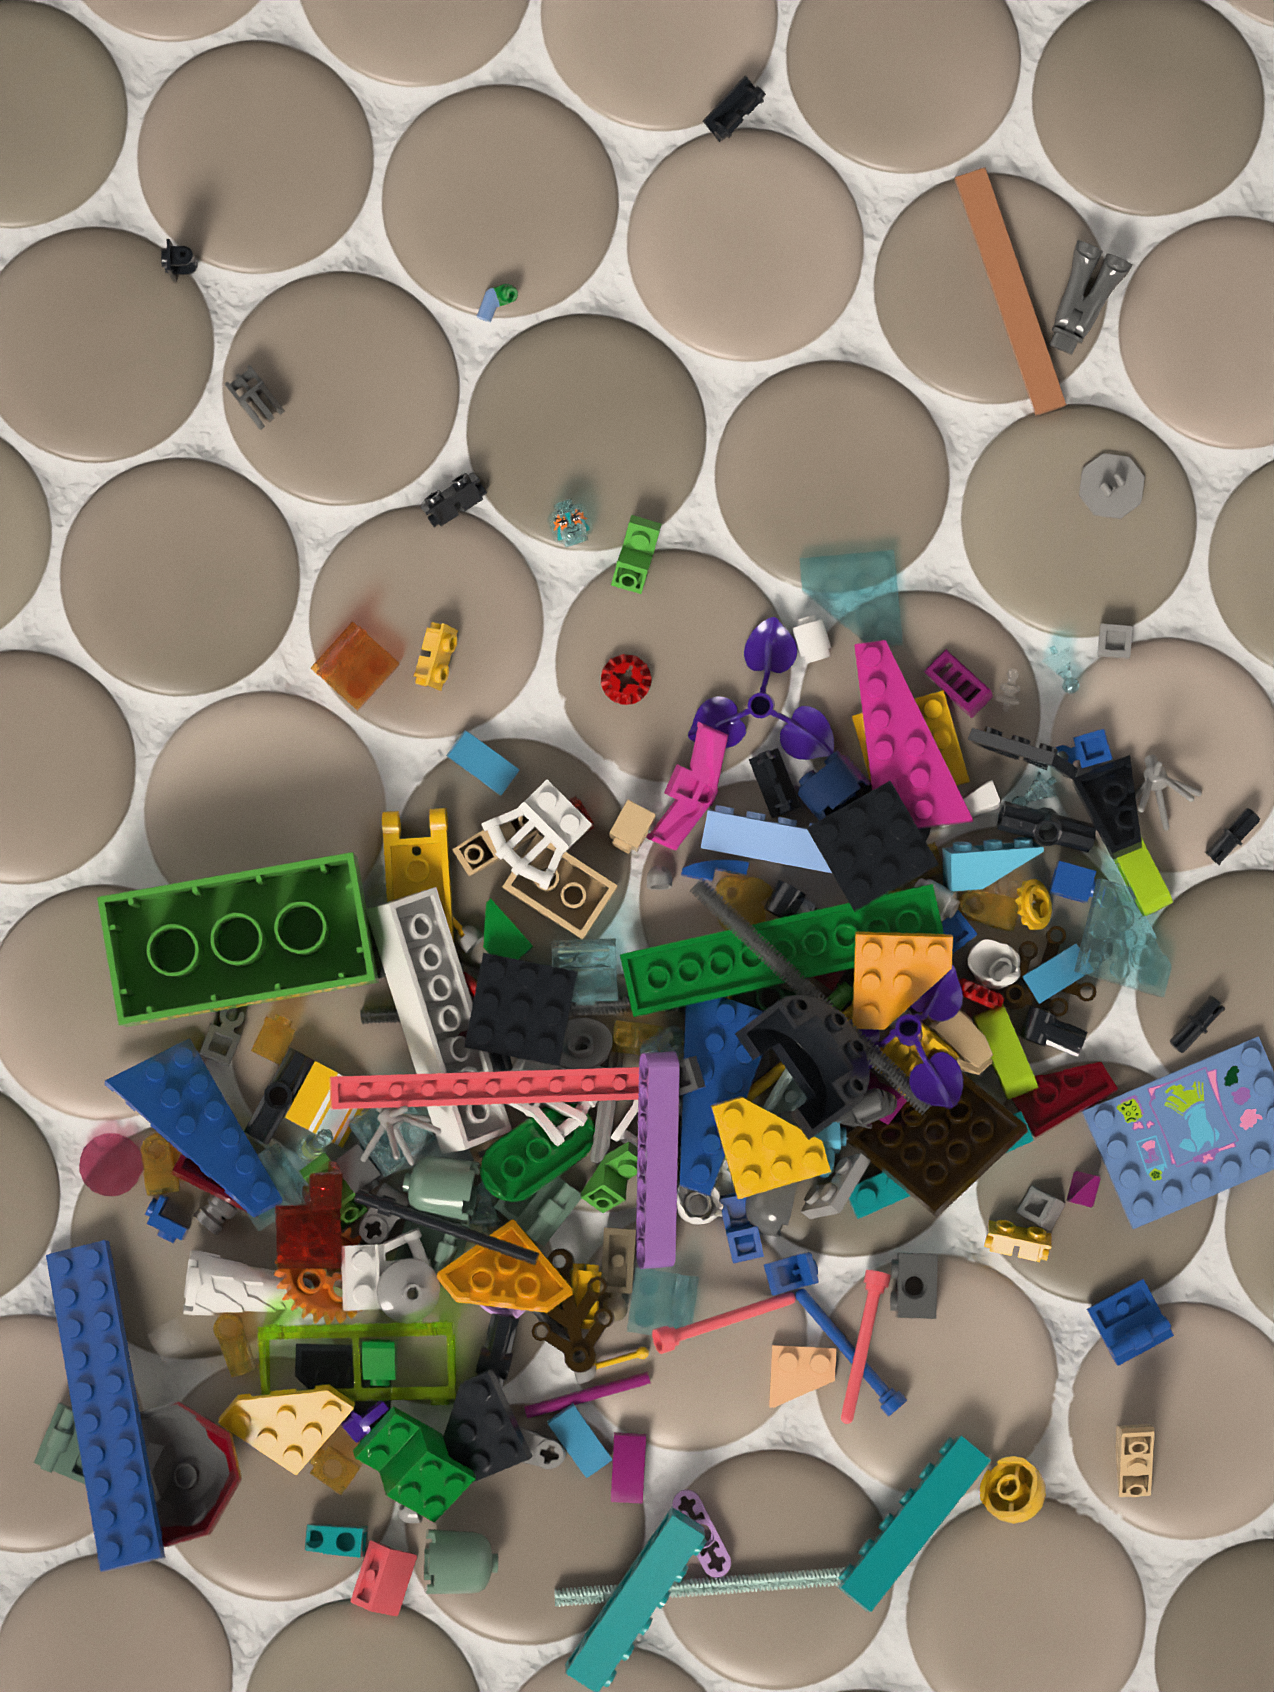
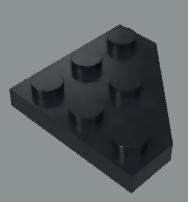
[295,1343,392,1442]
[443,1369,533,1483]

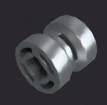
[193,1194,238,1235]

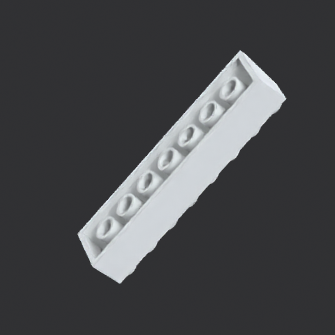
[366,887,512,1154]

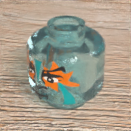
[547,499,593,548]

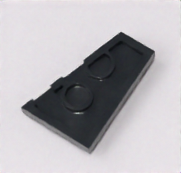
[968,726,1078,780]
[1072,755,1142,859]

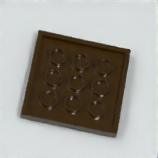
[846,1073,1028,1218]

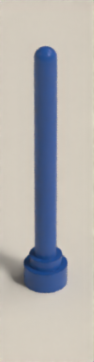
[795,1289,907,1417]

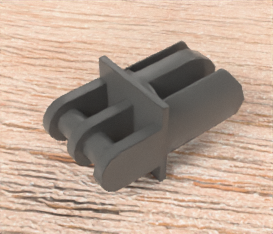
[225,365,285,430]
[835,1088,897,1129]

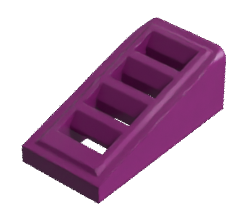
[924,649,993,718]

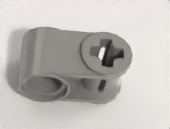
[359,1182,410,1245]
[519,1426,566,1469]

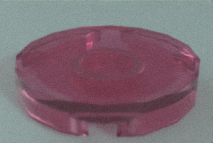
[79,1133,143,1196]

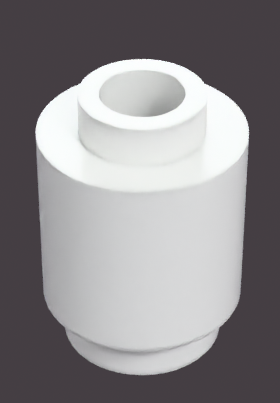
[792,615,831,664]
[914,878,960,921]

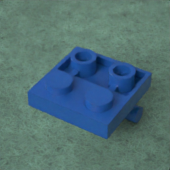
[1086,1279,1174,1366]

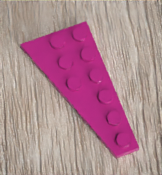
[854,640,973,829]

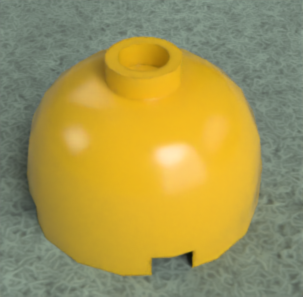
[980,1456,1046,1524]

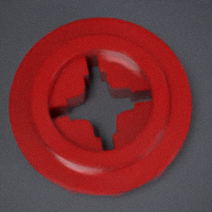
[601,654,651,705]
[959,978,1004,1009]

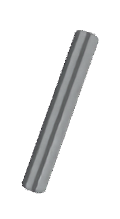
[590,1038,625,1163]

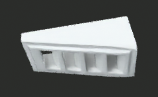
[939,780,1000,828]

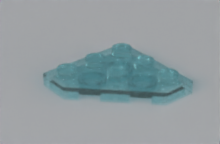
[799,550,903,647]
[1074,879,1172,997]

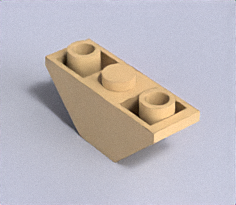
[452,816,541,877]
[1115,1424,1154,1497]

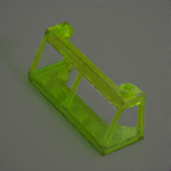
[258,1320,457,1405]

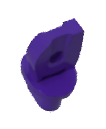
[341,1401,389,1443]

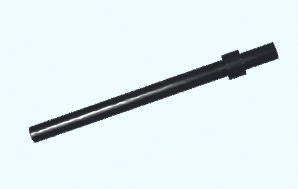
[355,1190,540,1265]

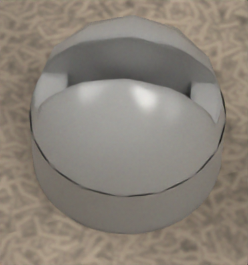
[647,866,672,890]
[398,1504,423,1524]

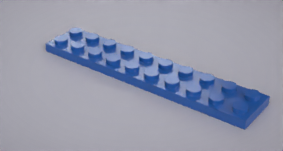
[46,1240,165,1572]

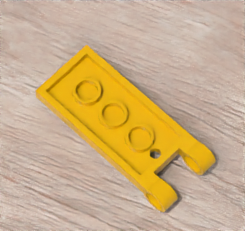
[382,808,455,946]

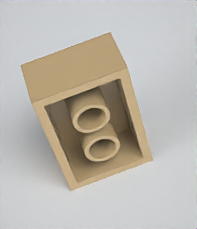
[502,833,618,941]

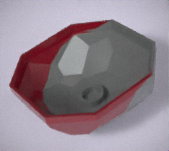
[140,1401,242,1547]

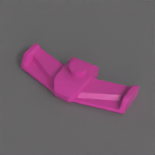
[646,721,728,851]

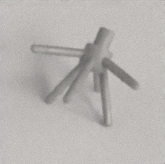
[1135,755,1202,831]
[361,1106,441,1166]

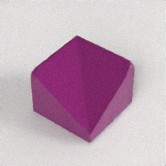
[1066,1171,1101,1208]

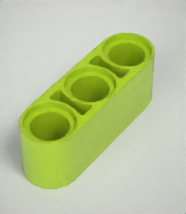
[1113,837,1173,917]
[973,1004,1038,1100]

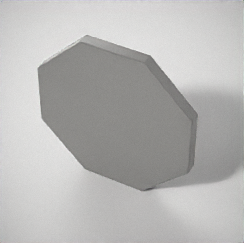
[1079,453,1145,519]

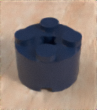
[798,751,871,821]

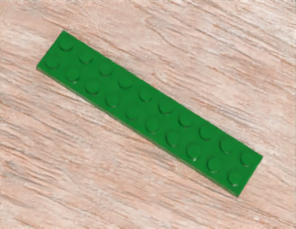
[620,884,944,1017]

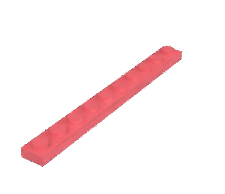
[330,1067,639,1109]

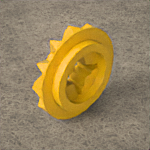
[1015,879,1052,930]

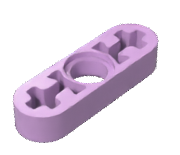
[672,1489,731,1577]

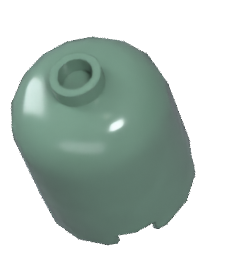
[403,1156,480,1225]
[424,1529,498,1594]

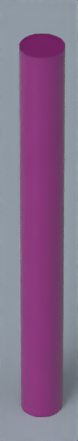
[524,1371,651,1419]

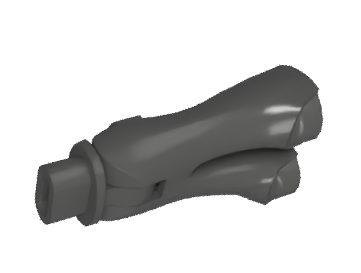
[1049,240,1133,355]

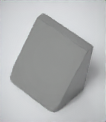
[1016,1185,1065,1231]

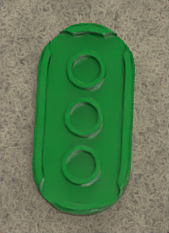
[480,1102,595,1202]

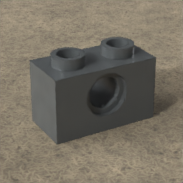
[890,1253,938,1319]

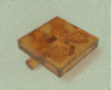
[310,621,401,711]

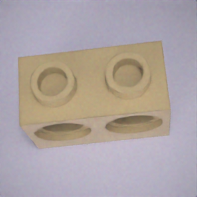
[609,799,656,854]

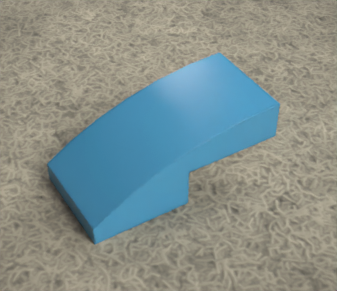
[446,730,520,795]
[1022,943,1093,1004]
[547,1403,613,1479]

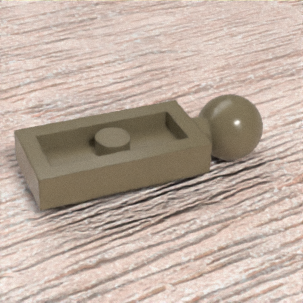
[600,1227,636,1322]

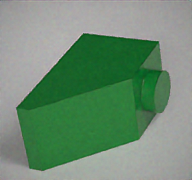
[483,898,534,960]
[362,1339,398,1386]

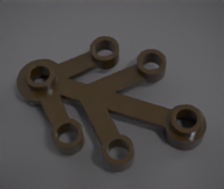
[999,926,1112,1017]
[532,1248,615,1373]

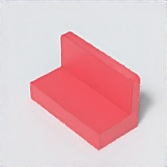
[350,1540,417,1616]

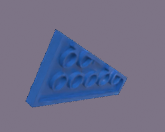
[680,997,764,1197]
[104,1038,283,1218]

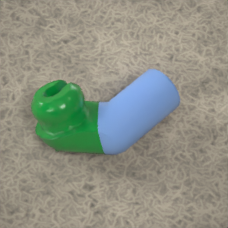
[476,284,518,322]

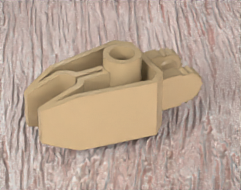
[920,1011,993,1075]

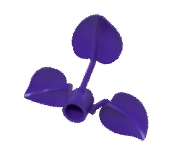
[688,617,834,760]
[850,965,963,1108]

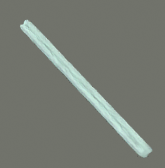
[554,1567,844,1607]

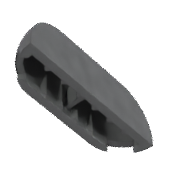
[745,1111,800,1237]

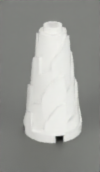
[183,1250,310,1315]

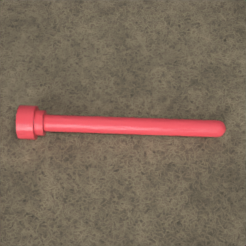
[841,1270,891,1424]
[652,1292,796,1354]

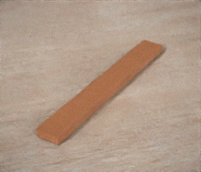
[955,167,1066,416]

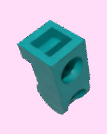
[304,1523,368,1558]

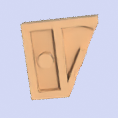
[769,1345,836,1408]

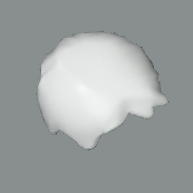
[968,939,1021,989]
[677,1183,723,1225]

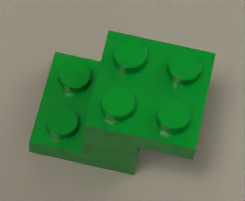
[353,1406,476,1523]

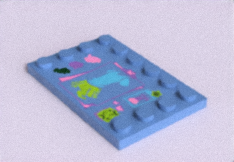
[1082,1036,1274,1229]

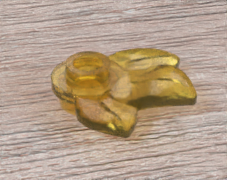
[715,876,773,930]

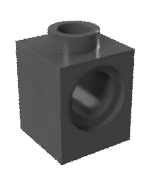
[332,1144,382,1194]

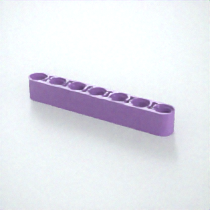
[636,1051,679,1269]

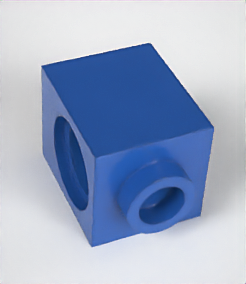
[1048,860,1099,904]

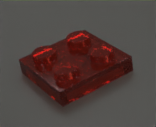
[275,1205,342,1269]

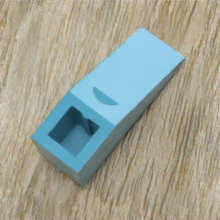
[942,837,1044,892]

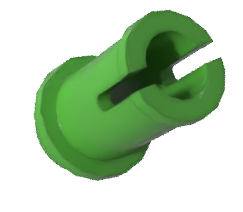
[826,980,853,1011]

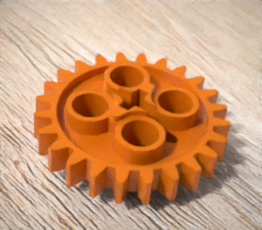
[274,1221,363,1325]

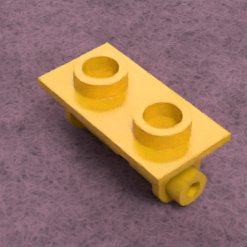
[413,622,458,691]
[984,1220,1052,1262]
[570,1263,602,1329]

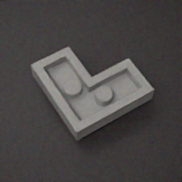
[800,1153,870,1219]

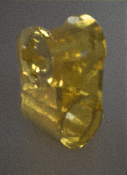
[958,890,1019,932]
[141,1133,180,1197]

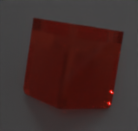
[302,1161,343,1211]

